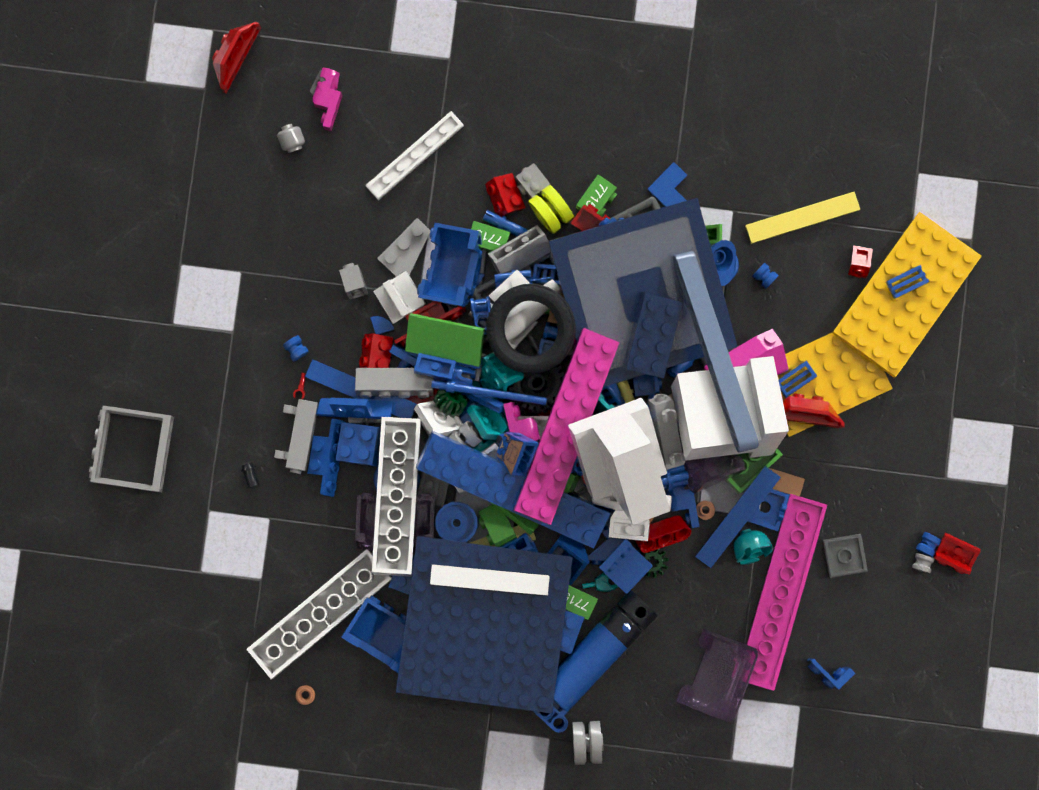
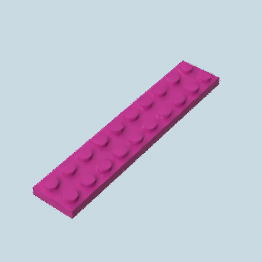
[513,328,620,525]
[736,494,827,691]

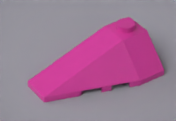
[704,329,789,375]

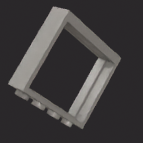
[89,406,174,493]

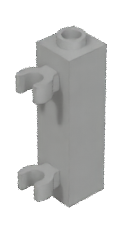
[648,394,685,470]
[274,399,319,474]

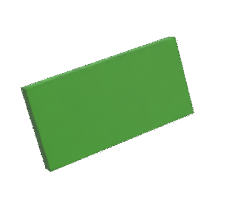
[405,313,485,367]

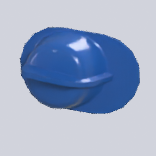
[711,240,736,286]

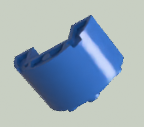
[417,223,482,307]
[341,595,406,673]

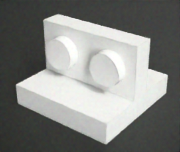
[373,271,426,324]
[414,401,463,437]

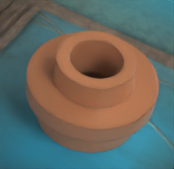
[696,501,715,520]
[296,685,315,705]

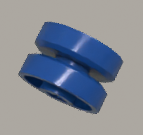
[435,502,478,543]

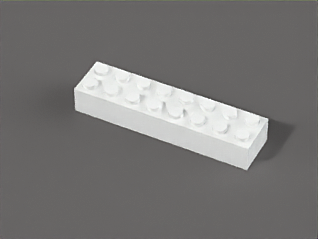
[372,417,421,577]
[247,549,392,679]

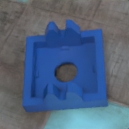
[747,489,790,532]

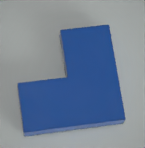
[647,162,687,207]

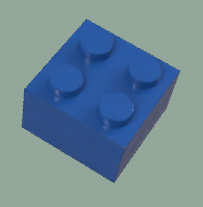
[336,422,381,467]

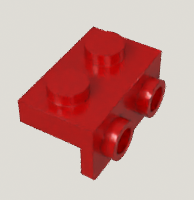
[485,173,526,217]
[571,203,610,231]
[359,333,393,368]
[934,532,980,575]

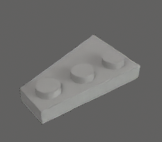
[377,218,430,277]

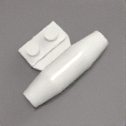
[489,270,562,341]
[592,494,672,541]

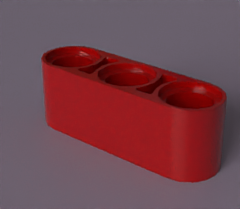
[634,516,691,553]

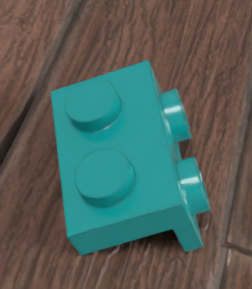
[466,405,509,440]

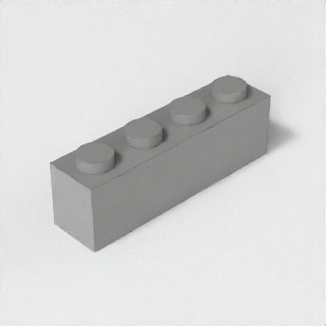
[355,368,434,398]

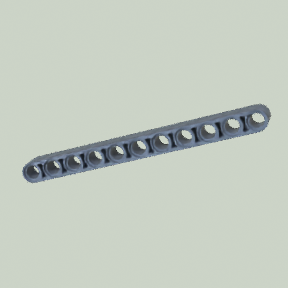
[673,251,759,453]

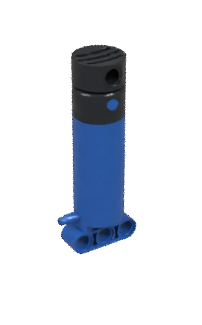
[533,590,658,733]

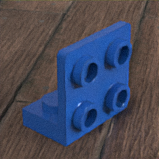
[598,539,652,593]
[807,658,855,690]

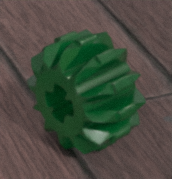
[433,389,468,418]
[642,549,669,578]

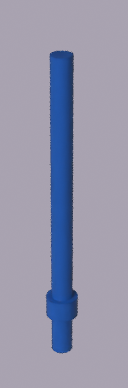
[431,380,547,405]

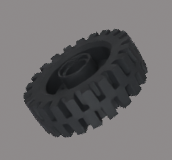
[509,355,565,414]

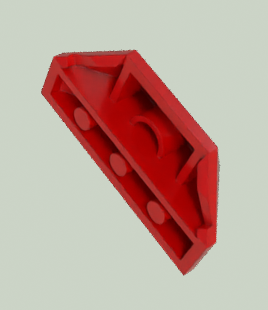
[212,22,261,94]
[783,393,845,429]

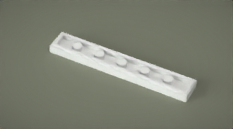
[366,111,464,201]
[430,565,549,595]

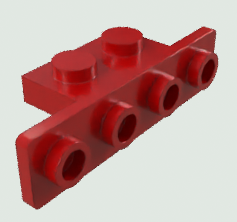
[394,301,467,347]

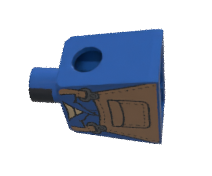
[496,432,539,476]

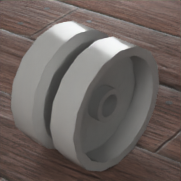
[572,721,603,765]

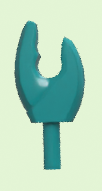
[582,573,618,592]

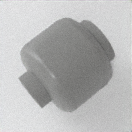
[277,124,305,153]

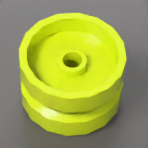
[528,185,574,234]

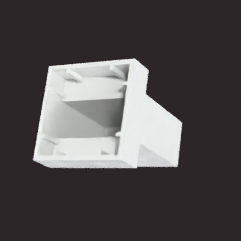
[671,356,789,461]
[568,398,670,525]

